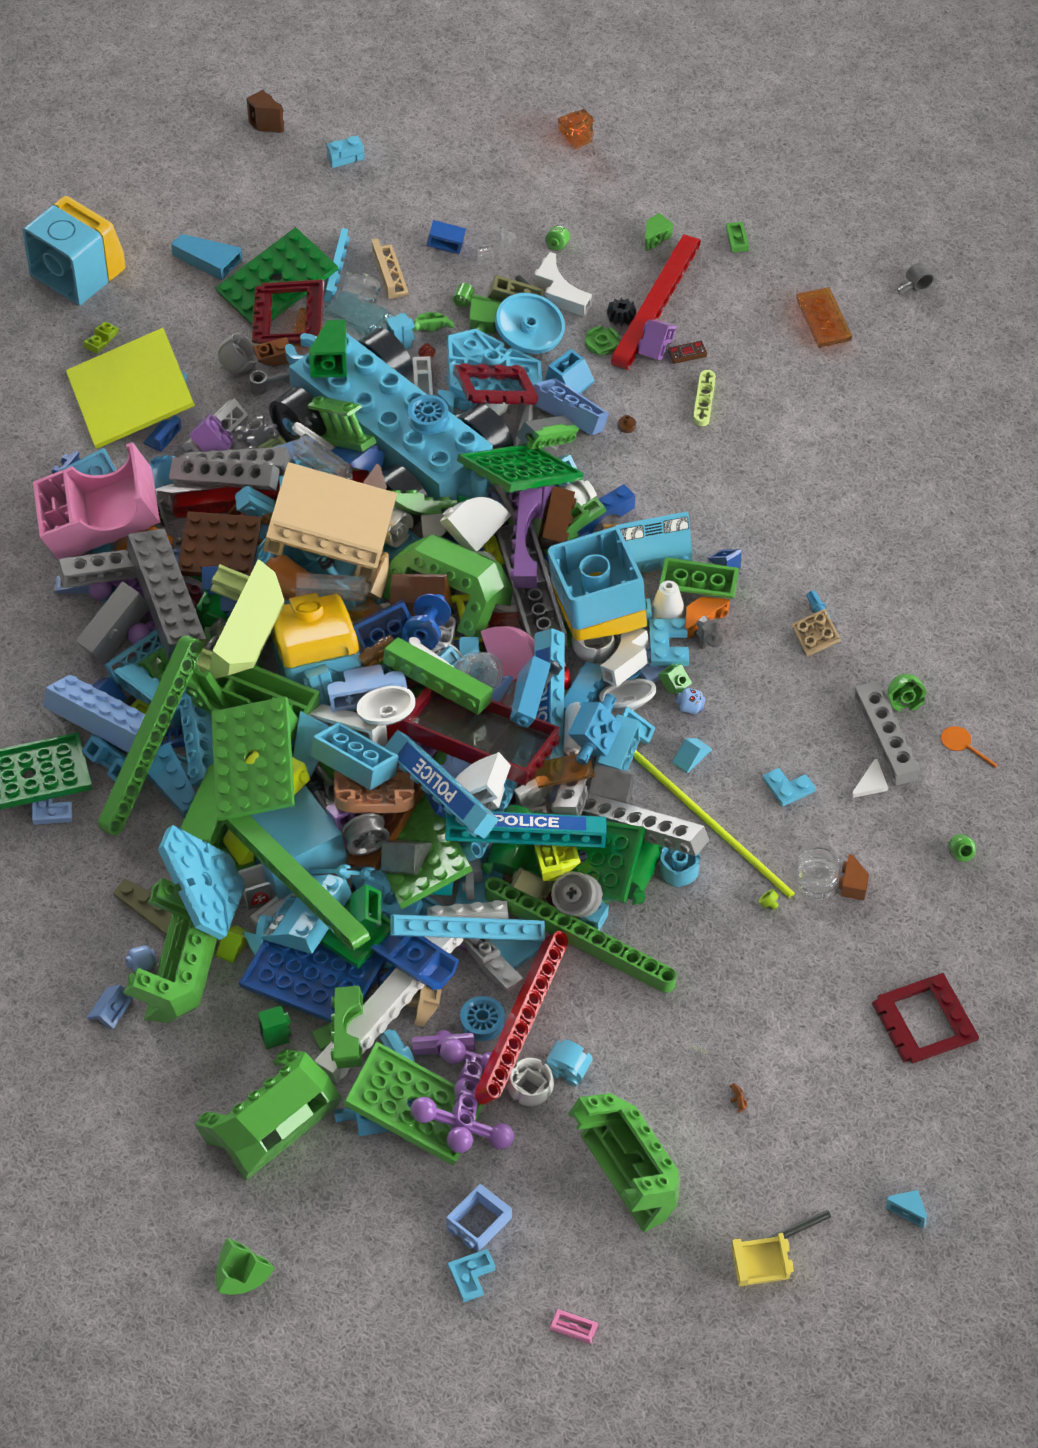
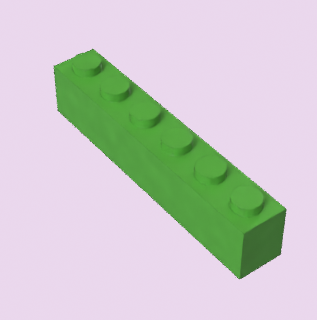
[383,637,493,715]

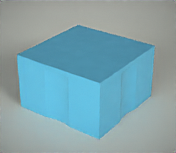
[250,786,347,900]

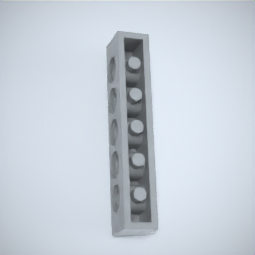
[185,446,293,477]
[169,455,280,491]
[58,550,137,588]
[854,681,920,786]
[551,756,597,816]

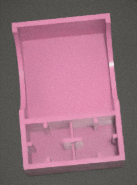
[33,442,160,560]

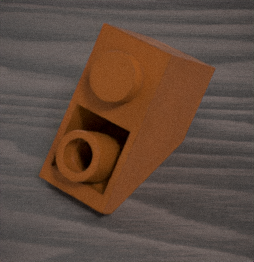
[253,337,289,367]
[838,854,869,901]

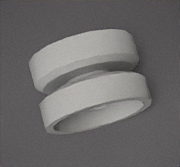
[551,871,603,918]

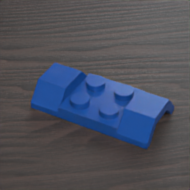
[371,933,459,990]

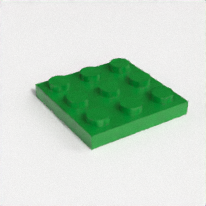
[320,898,391,969]

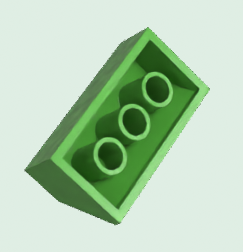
[659,557,739,599]

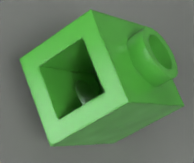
[658,664,692,694]

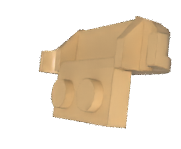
[405,985,441,1027]

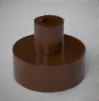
[618,415,636,433]

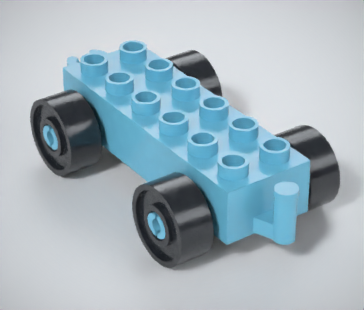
[269,328,514,530]

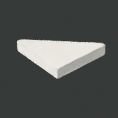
[852,759,888,798]

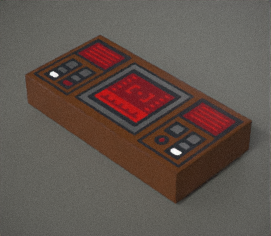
[668,340,707,364]

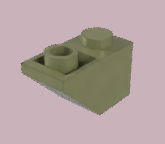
[511,868,554,901]

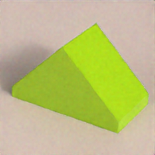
[216,925,252,964]

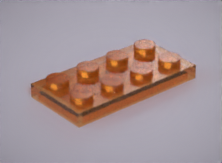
[796,287,852,348]

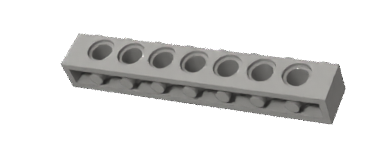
[581,793,709,856]

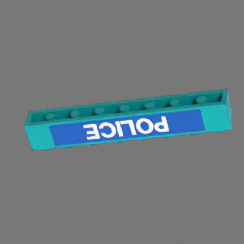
[445,812,606,848]

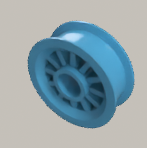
[408,395,449,435]
[460,996,505,1041]

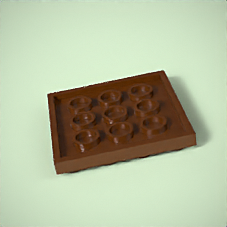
[178,511,262,577]

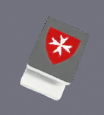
[238,864,273,910]

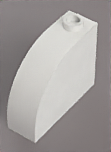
[440,497,511,552]
[455,752,511,804]

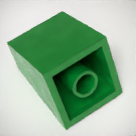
[309,320,347,378]

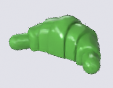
[412,312,454,332]

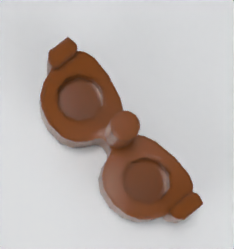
[729,1083,748,1113]

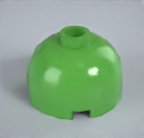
[887,673,927,712]

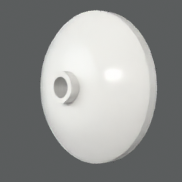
[599,679,656,711]
[357,686,415,726]

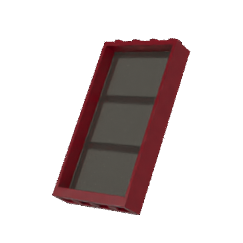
[399,686,561,786]

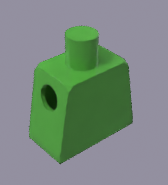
[470,298,501,334]

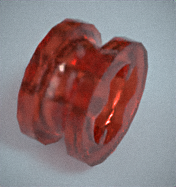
[418,343,436,359]

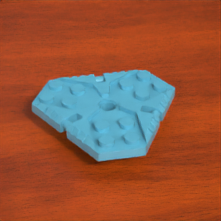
[447,329,542,404]
[158,825,246,940]

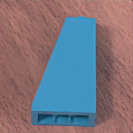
[171,234,243,280]
[510,656,551,728]

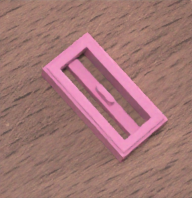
[550,1309,598,1344]

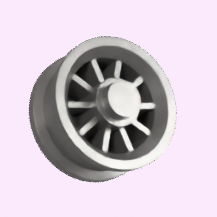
[342,813,390,856]

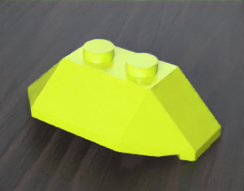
[534,845,580,881]

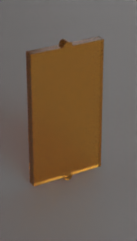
[534,754,595,788]

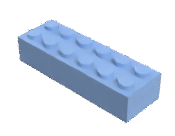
[43,675,145,753]

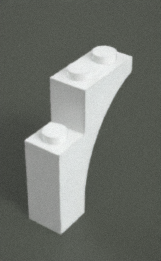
[533,252,592,317]
[600,628,649,687]

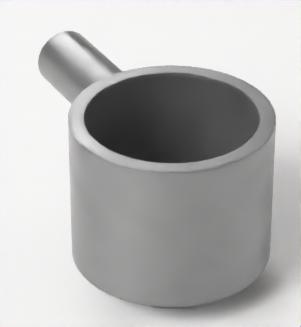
[898,262,934,295]

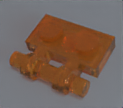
[358,635,394,667]

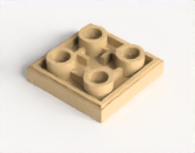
[791,609,841,656]

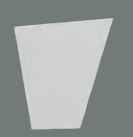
[155,483,220,493]

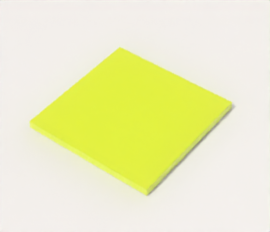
[66,328,195,449]

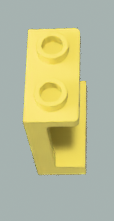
[731,1233,794,1286]

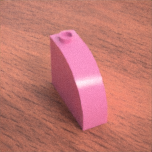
[481,626,535,681]

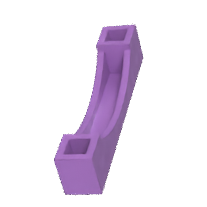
[510,488,543,588]

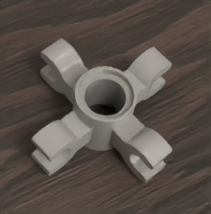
[234,415,280,449]

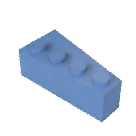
[534,378,609,435]

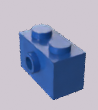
[426,220,466,254]

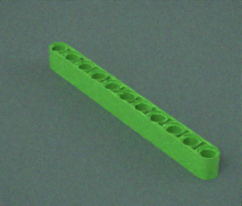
[98,635,203,836]
[224,815,370,951]
[485,877,677,993]

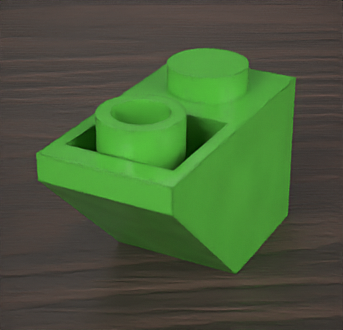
[645,213,673,251]

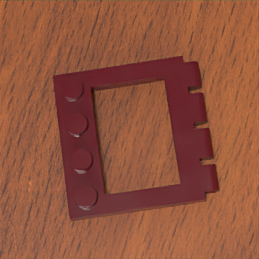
[252,279,324,344]
[454,363,538,405]
[872,973,979,1064]

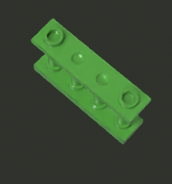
[307,396,377,452]

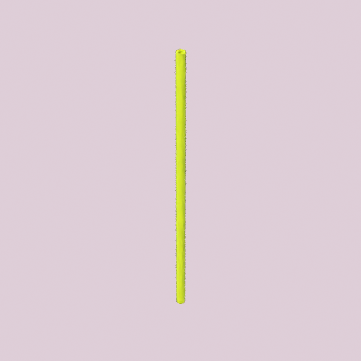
[633,750,795,899]

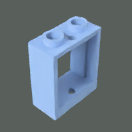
[446,1184,512,1252]

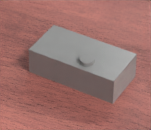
[76,581,149,665]

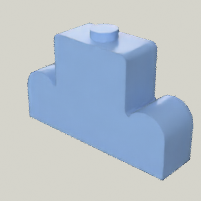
[327,665,407,712]

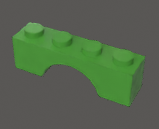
[331,985,363,1069]

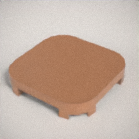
[334,764,415,813]

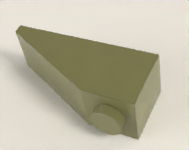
[487,275,545,302]

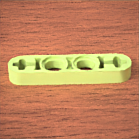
[693,370,716,426]

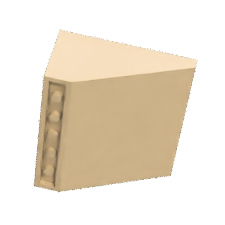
[263,462,397,582]

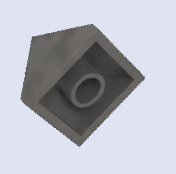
[589,764,634,803]
[381,840,432,876]

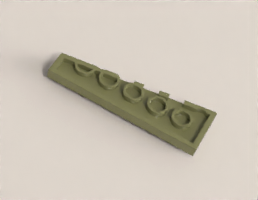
[113,879,219,942]

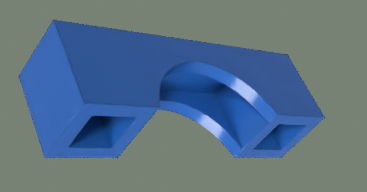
[577,484,635,536]

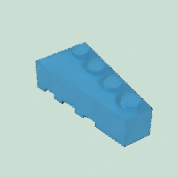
[564,661,605,722]
[146,742,196,819]

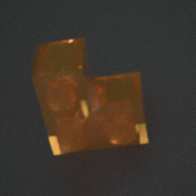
[558,109,594,149]

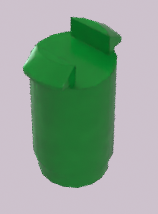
[481,805,532,884]
[627,841,663,905]

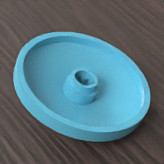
[495,293,565,354]

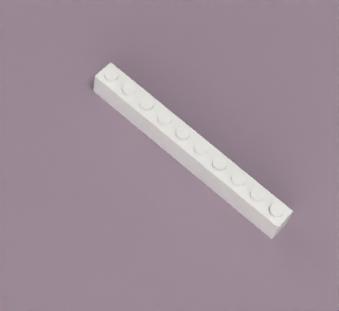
[314,915,463,1083]

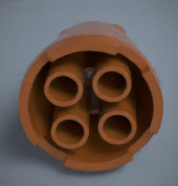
[266,554,321,600]

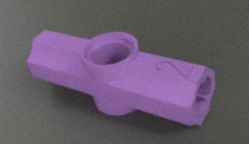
[412,1030,475,1057]

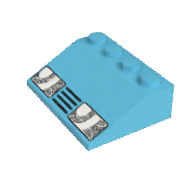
[616,511,692,573]
[261,874,352,954]

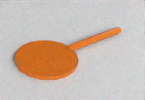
[941,726,997,768]

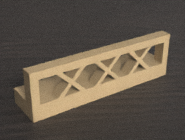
[371,238,409,299]

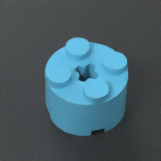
[660,847,700,887]
[545,1039,593,1087]

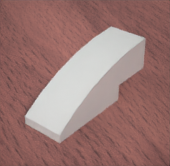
[413,356,433,395]

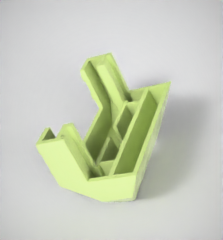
[196,559,284,679]

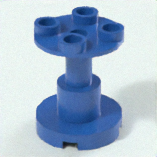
[402,594,451,650]

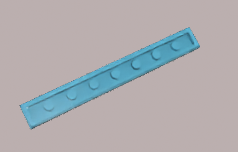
[390,914,545,942]

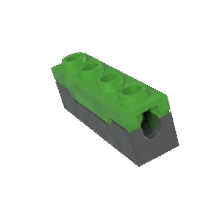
[516,415,579,450]

